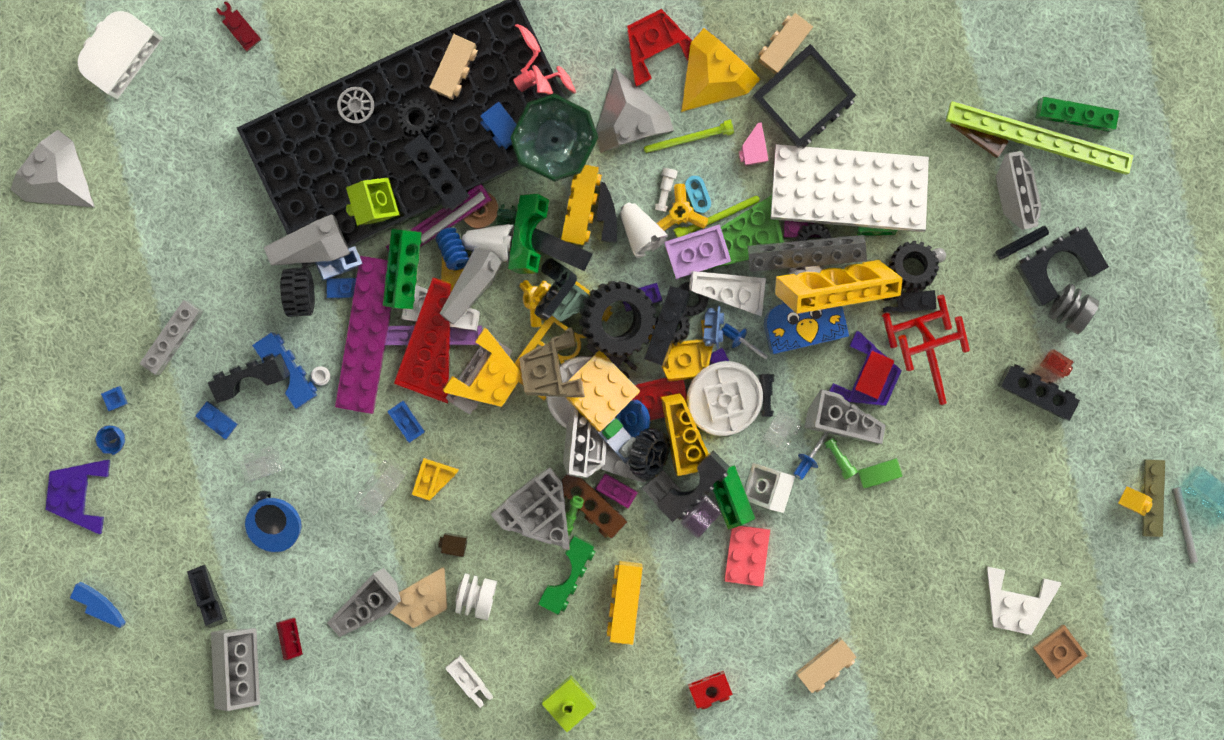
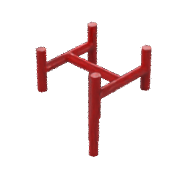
[882,295,970,405]

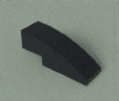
[596,182,617,243]
[187,564,228,628]

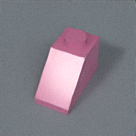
[738,122,768,166]

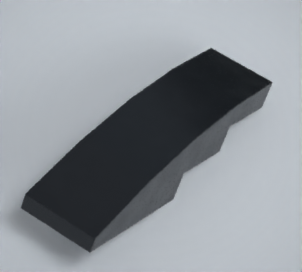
[531,228,592,272]

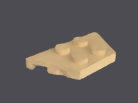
[390,567,447,628]

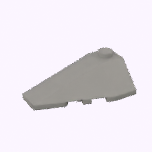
[264,214,350,266]
[440,248,502,324]

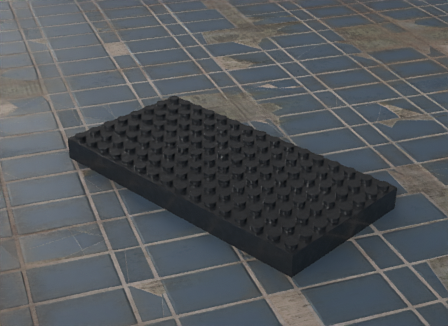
[237,0,578,268]

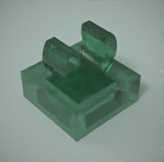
[496,204,517,226]

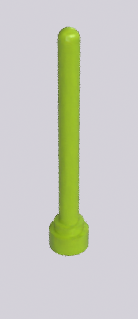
[643,119,735,153]
[673,196,760,238]

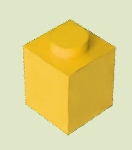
[1118,486,1153,516]

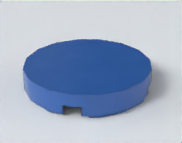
[616,399,650,438]

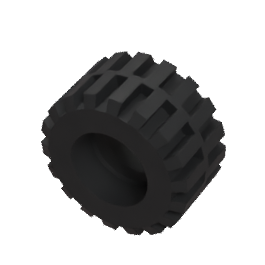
[888,241,939,293]
[280,267,315,317]

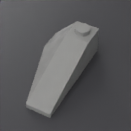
[805,390,886,444]
[327,568,401,637]

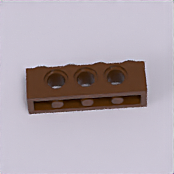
[561,474,627,539]

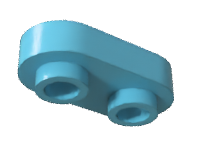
[685,176,711,213]

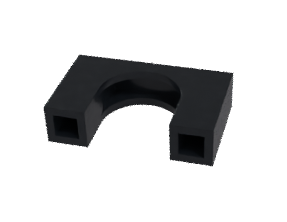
[1015,226,1109,306]

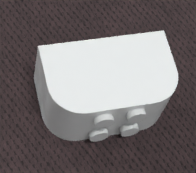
[78,11,163,99]

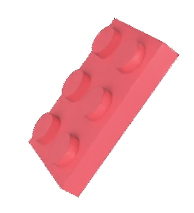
[724,525,770,587]

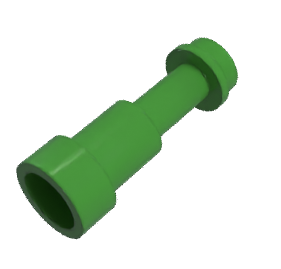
[824,437,858,480]
[566,496,584,536]

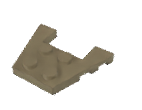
[519,327,585,398]

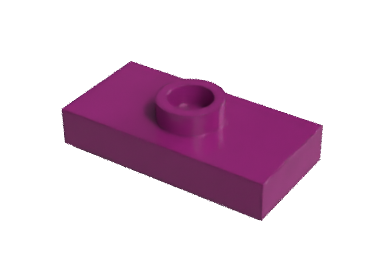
[595,473,638,509]

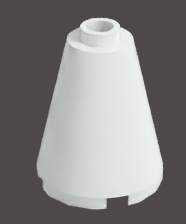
[620,203,668,258]
[462,224,515,263]

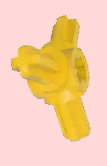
[656,184,708,231]
[519,280,551,327]

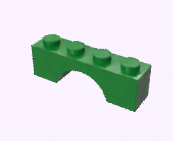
[508,194,549,274]
[538,535,596,615]

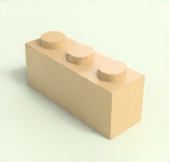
[758,13,813,75]
[430,34,478,100]
[796,637,857,693]

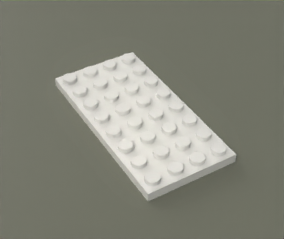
[771,144,929,232]

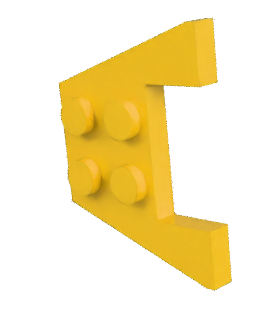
[648,320,714,381]
[443,327,522,407]

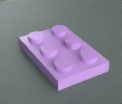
[664,224,731,279]

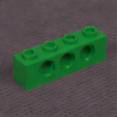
[1035,97,1120,132]
[383,229,422,309]

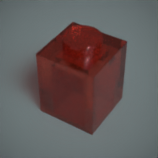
[1040,349,1074,378]

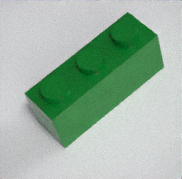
[713,465,755,530]

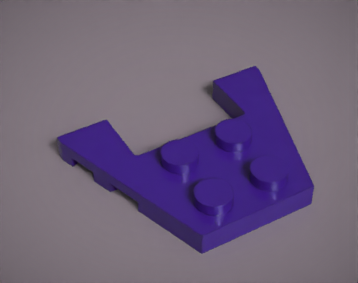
[829,330,902,406]
[45,459,110,534]

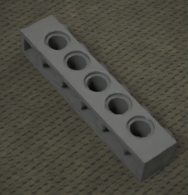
[748,235,867,272]

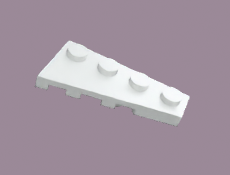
[689,271,766,316]
[401,285,480,331]

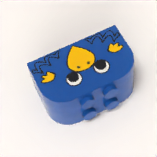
[764,301,849,354]

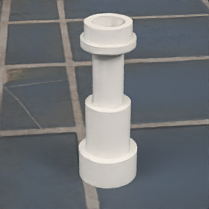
[655,168,678,212]

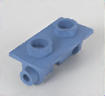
[703,306,724,349]

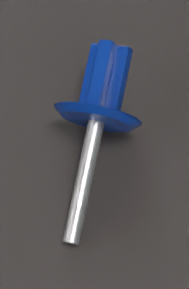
[721,323,768,359]
[793,433,828,480]

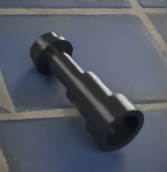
[759,374,774,417]

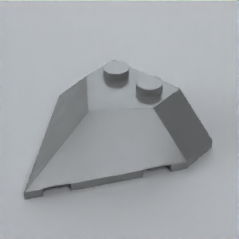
[596,68,674,153]
[11,130,95,207]
[491,467,570,550]

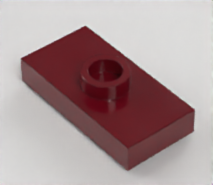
[276,618,303,660]

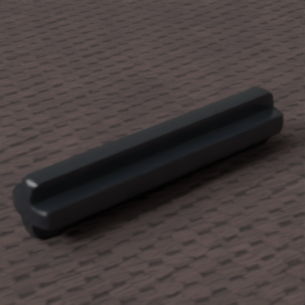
[995,226,1049,260]

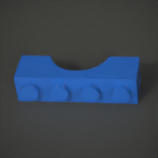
[252,332,318,409]

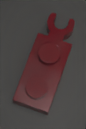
[216,1,262,52]

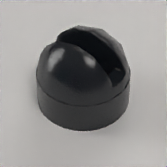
[255,490,271,502]

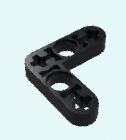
[535,258,577,321]

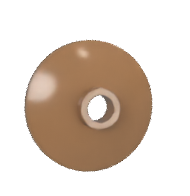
[464,192,499,229]

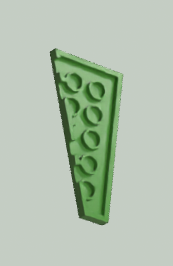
[670,195,784,278]

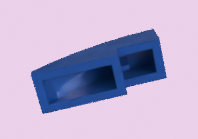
[70,582,126,628]

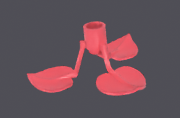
[513,24,576,95]

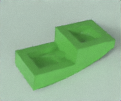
[858,458,903,488]

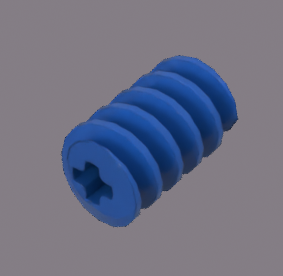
[435,227,469,271]

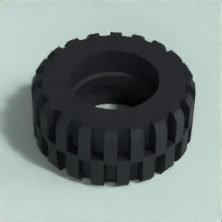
[579,281,657,357]

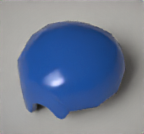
[95,425,125,455]

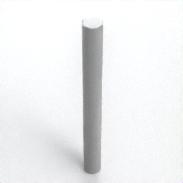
[421,192,486,243]
[1173,487,1198,563]

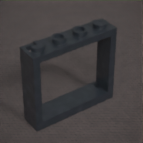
[752,44,857,148]

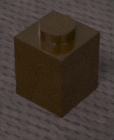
[438,533,468,557]

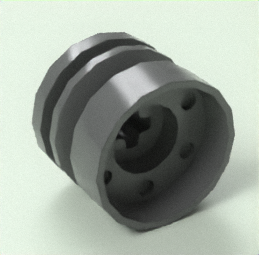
[1048,283,1099,334]

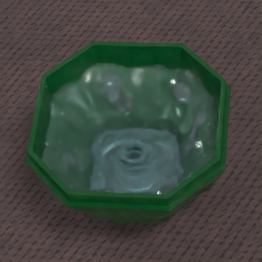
[510,93,599,182]

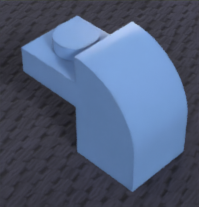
[315,246,362,281]

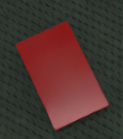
[855,351,895,399]

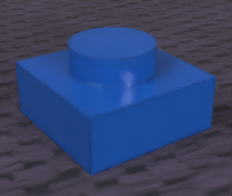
[101,386,128,411]

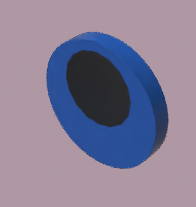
[245,498,302,552]

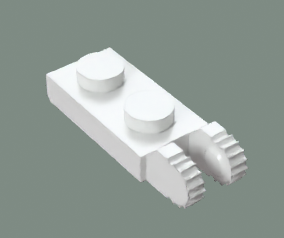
[446,655,493,708]

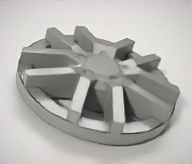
[337,87,374,124]

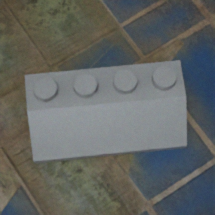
[211,628,260,711]

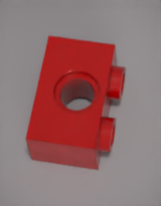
[688,670,733,709]

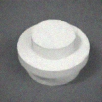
[311,366,330,386]

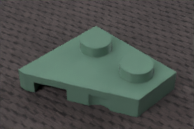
[552,284,590,322]

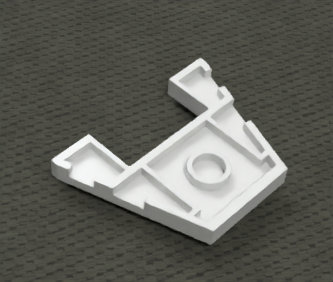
[986,566,1061,635]

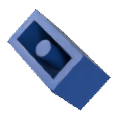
[480,102,517,149]

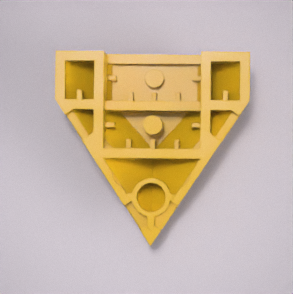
[681,28,761,112]

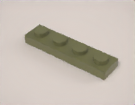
[1142,459,1165,537]

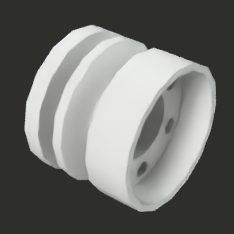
[455,573,497,620]

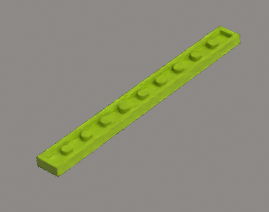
[945,101,1134,175]

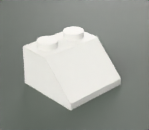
[744,463,795,513]

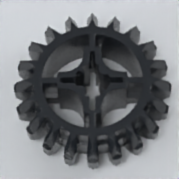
[628,428,670,480]

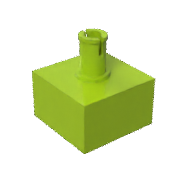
[346,178,399,225]
[542,675,596,732]

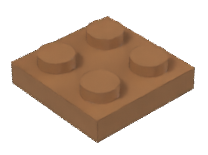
[1033,625,1088,679]

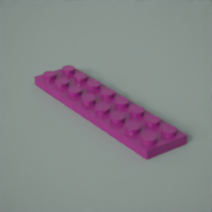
[335,256,392,414]

